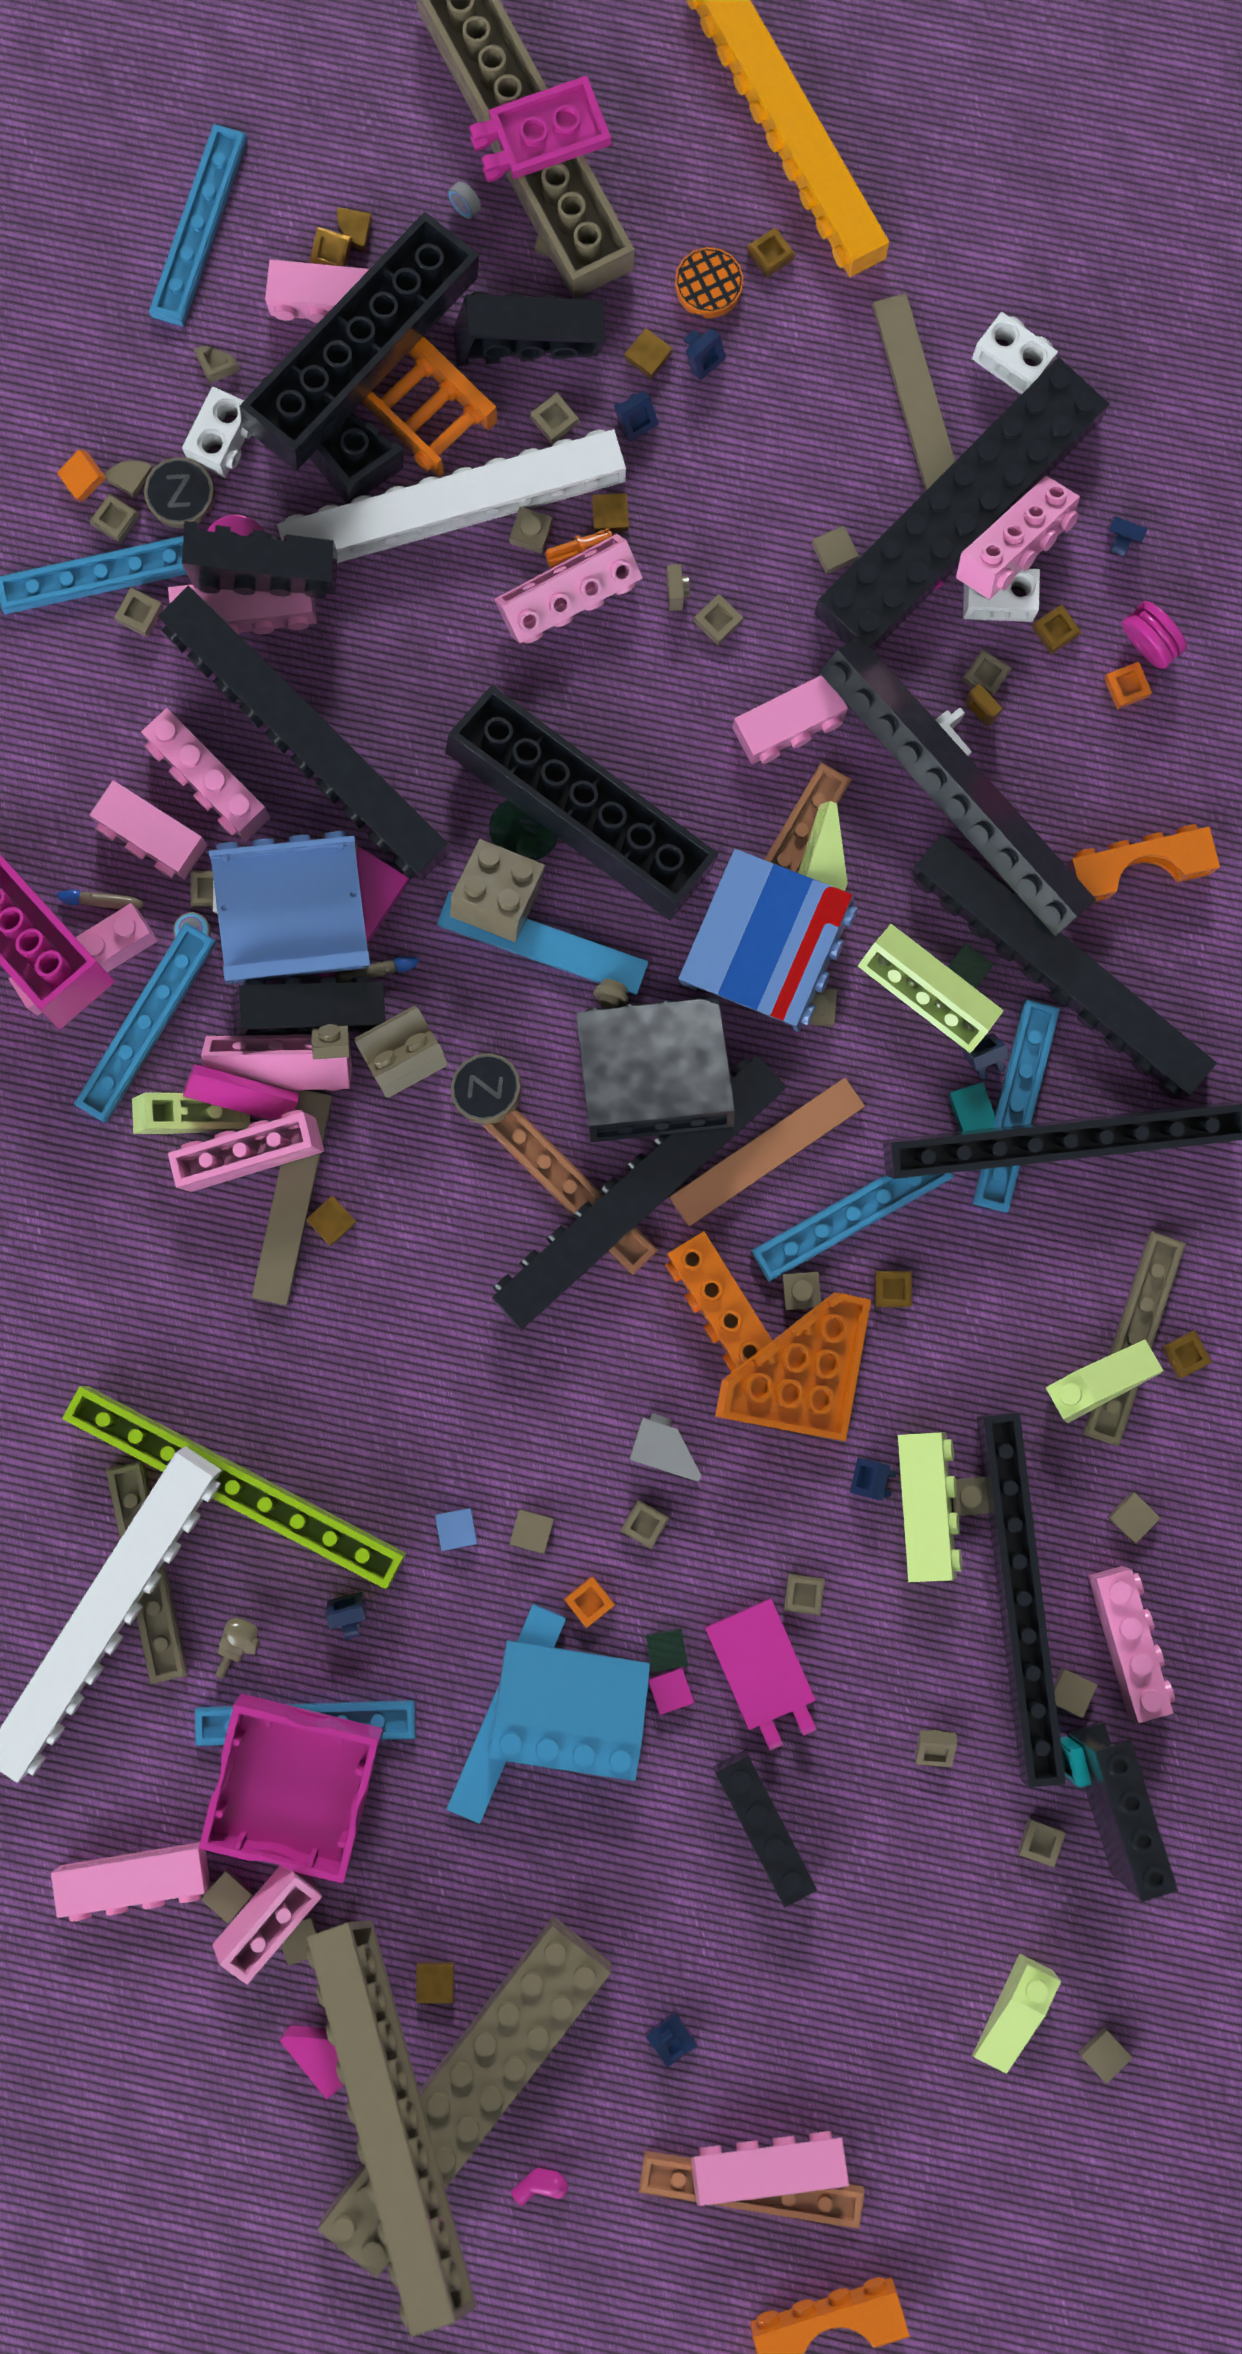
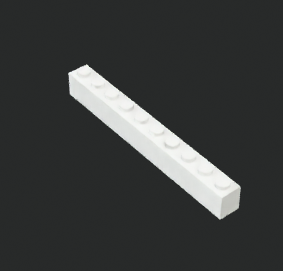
[277,429,626,563]
[0,1446,222,1783]

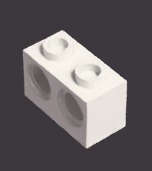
[972,311,1058,394]
[182,386,252,479]
[963,568,1040,622]

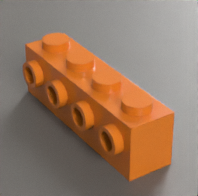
[665,1231,772,1373]

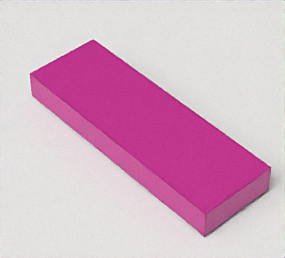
[183,1064,299,1121]

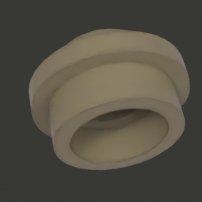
[593,979,629,1009]

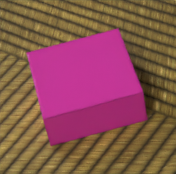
[648,1666,694,1715]

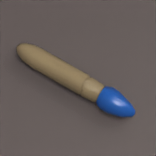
[56,889,144,909]
[335,956,419,983]

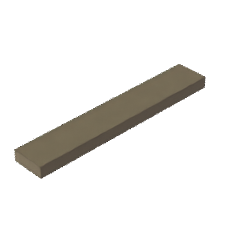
[872,293,955,491]
[251,1090,334,1306]
[1082,1231,1186,1447]
[106,1461,188,1684]

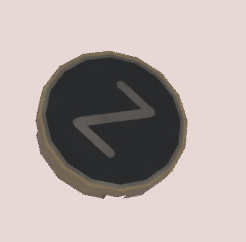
[144,457,215,529]
[451,1053,522,1125]

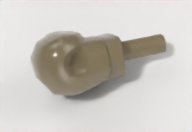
[215,1617,261,1679]

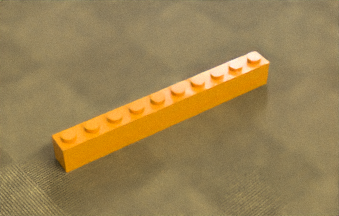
[686,0,890,278]

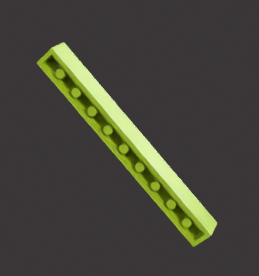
[62,1386,407,1589]

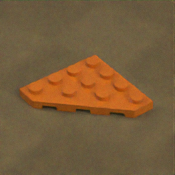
[715,1292,871,1442]

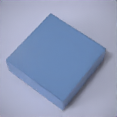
[435,1508,478,1551]

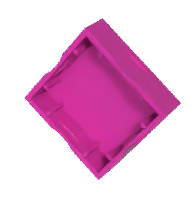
[199,1694,383,1884]

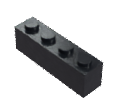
[713,1749,817,1908]

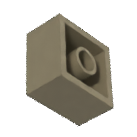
[450,839,545,943]

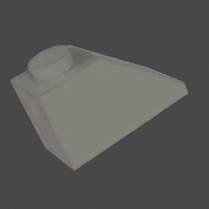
[629,1413,701,1482]

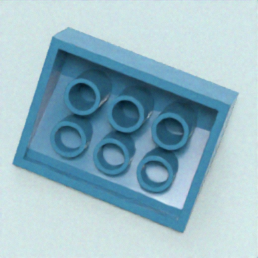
[487,1640,650,1781]

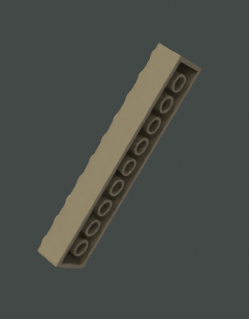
[416,0,635,299]
[318,1916,611,2279]
[306,1920,477,2337]

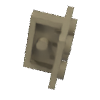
[354,1006,448,1098]

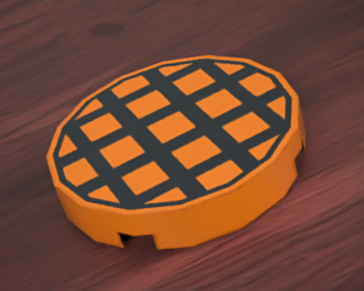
[675,247,744,319]

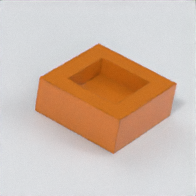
[57,449,106,501]
[1104,661,1152,710]
[564,1576,615,1628]

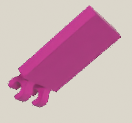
[469,75,611,182]
[317,846,409,978]
[705,1598,817,1751]

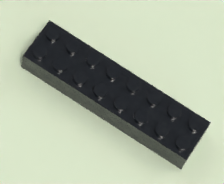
[240,212,479,471]
[445,685,719,921]

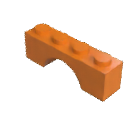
[1066,824,1220,902]
[750,2277,910,2354]

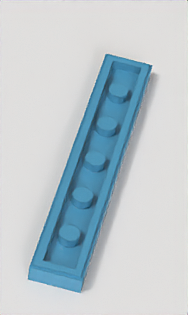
[149,124,248,327]
[0,536,187,614]
[437,891,649,996]
[74,922,217,1123]
[972,999,1060,1213]
[750,1173,954,1282]
[446,1603,566,1824]
[195,1700,416,1746]

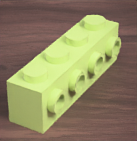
[858,924,1004,1053]
[898,1432,962,1582]

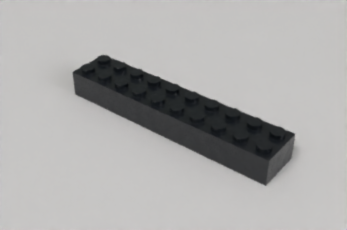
[814,357,1109,651]
[158,585,451,881]

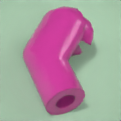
[511,2168,568,2206]

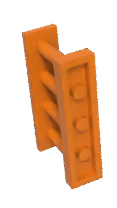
[362,336,498,478]

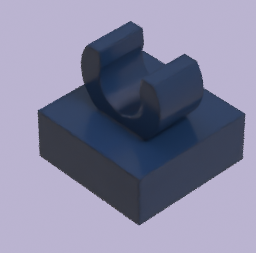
[683,328,726,380]
[614,390,659,442]
[1107,516,1148,556]
[961,1033,1009,1080]
[850,1457,896,1501]
[326,1592,366,1639]
[645,2011,697,2068]

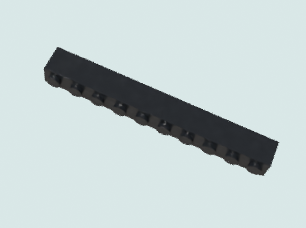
[819,636,1096,936]
[910,834,1217,1100]
[492,1056,787,1331]
[883,1102,1242,1179]
[977,1413,1066,1788]

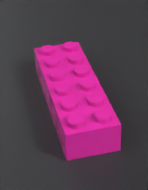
[0,854,115,1030]

